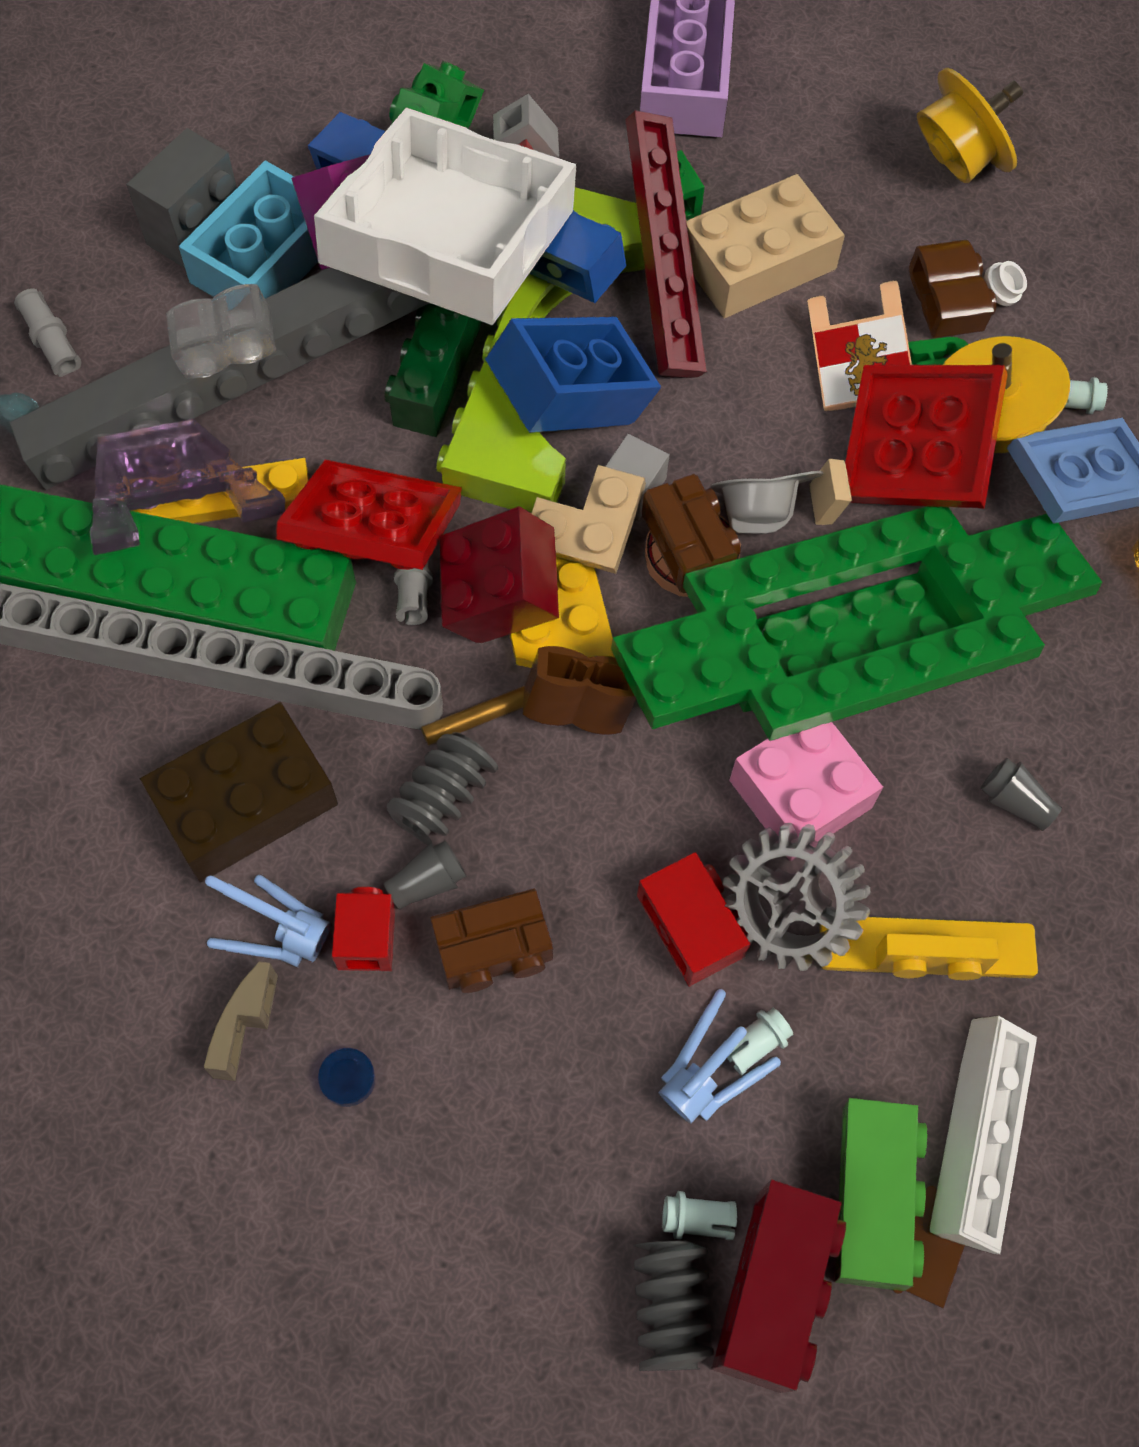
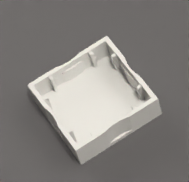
[314,108,576,325]

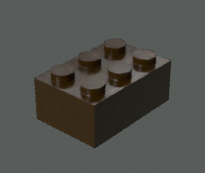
[139,701,338,883]

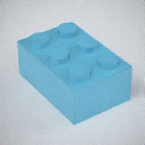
[178,160,318,312]

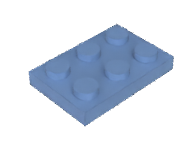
[1007,418,1139,524]

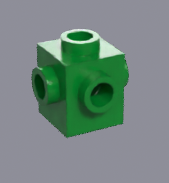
[411,61,484,129]

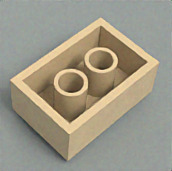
[686,174,845,318]

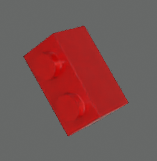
[637,852,750,987]

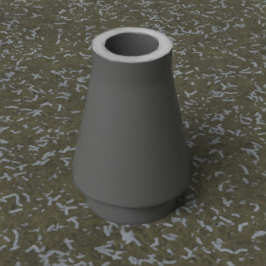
[981,758,1062,831]
[384,840,467,910]

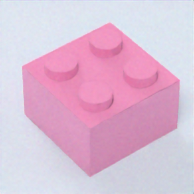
[729,722,883,861]

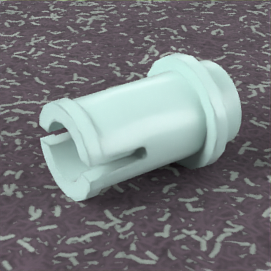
[1064,377,1107,414]
[727,1008,793,1075]
[662,1191,737,1240]

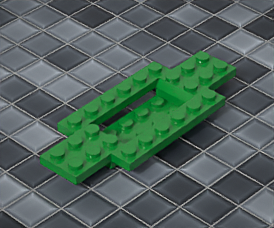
[611,506,1102,741]

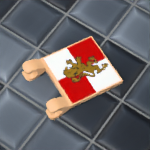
[807,281,912,411]

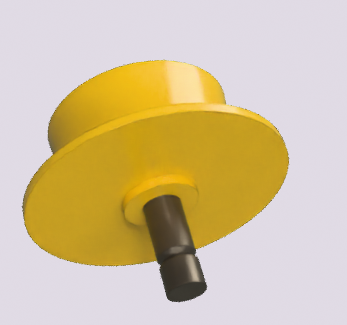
[917,68,1024,183]
[943,336,1070,453]

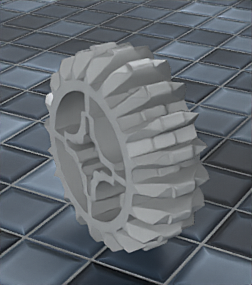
[722,823,871,971]

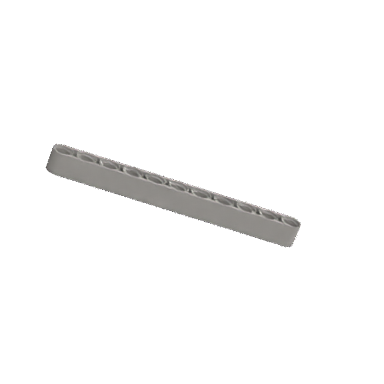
[0,583,443,729]

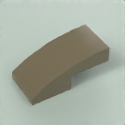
[204,961,278,1081]

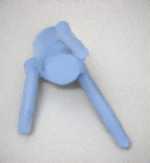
[205,875,331,967]
[658,989,781,1124]

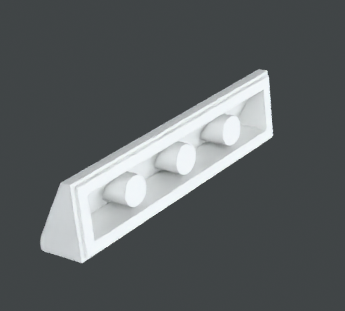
[930,1016,1037,1254]

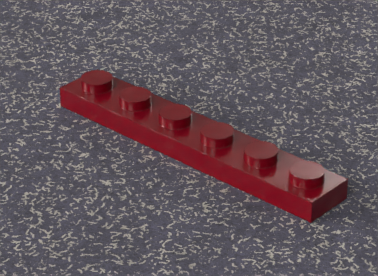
[625,110,707,378]

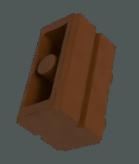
[642,474,741,594]
[430,888,553,993]

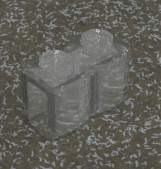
[166,284,277,379]

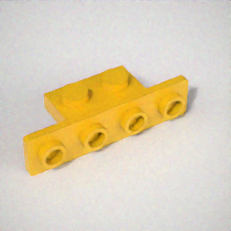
[820,917,1038,980]

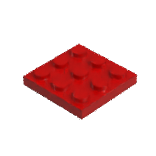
[845,365,1008,509]
[276,459,462,570]

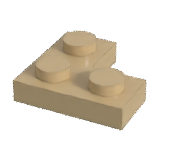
[531,465,646,574]

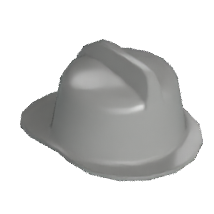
[710,471,824,534]

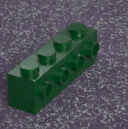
[384,303,482,438]

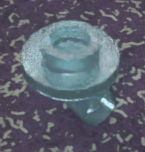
[0,392,39,438]

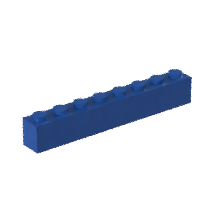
[308,112,626,303]

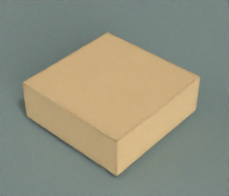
[809,459,852,525]

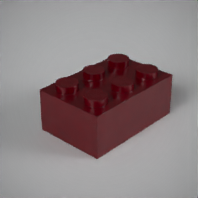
[711,1179,846,1393]

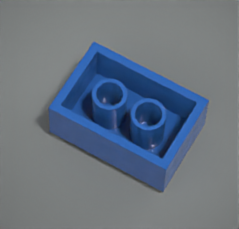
[485,317,661,433]

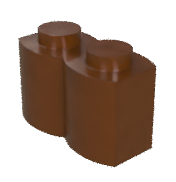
[909,240,996,338]
[523,646,636,735]

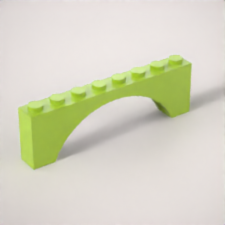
[436,187,645,513]

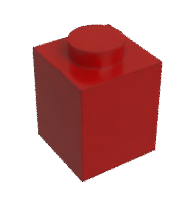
[332,887,395,971]

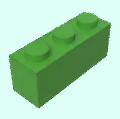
[835,1098,927,1291]

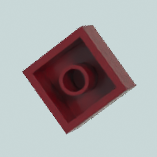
[440,506,559,643]

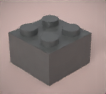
[126,128,237,268]

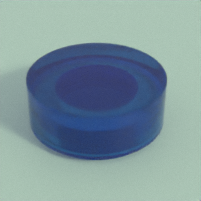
[318,1048,376,1107]

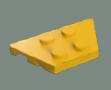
[509,557,614,668]

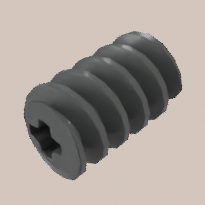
[387,732,499,845]
[634,1241,714,1371]

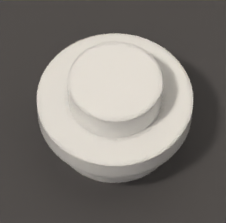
[984,261,1027,306]

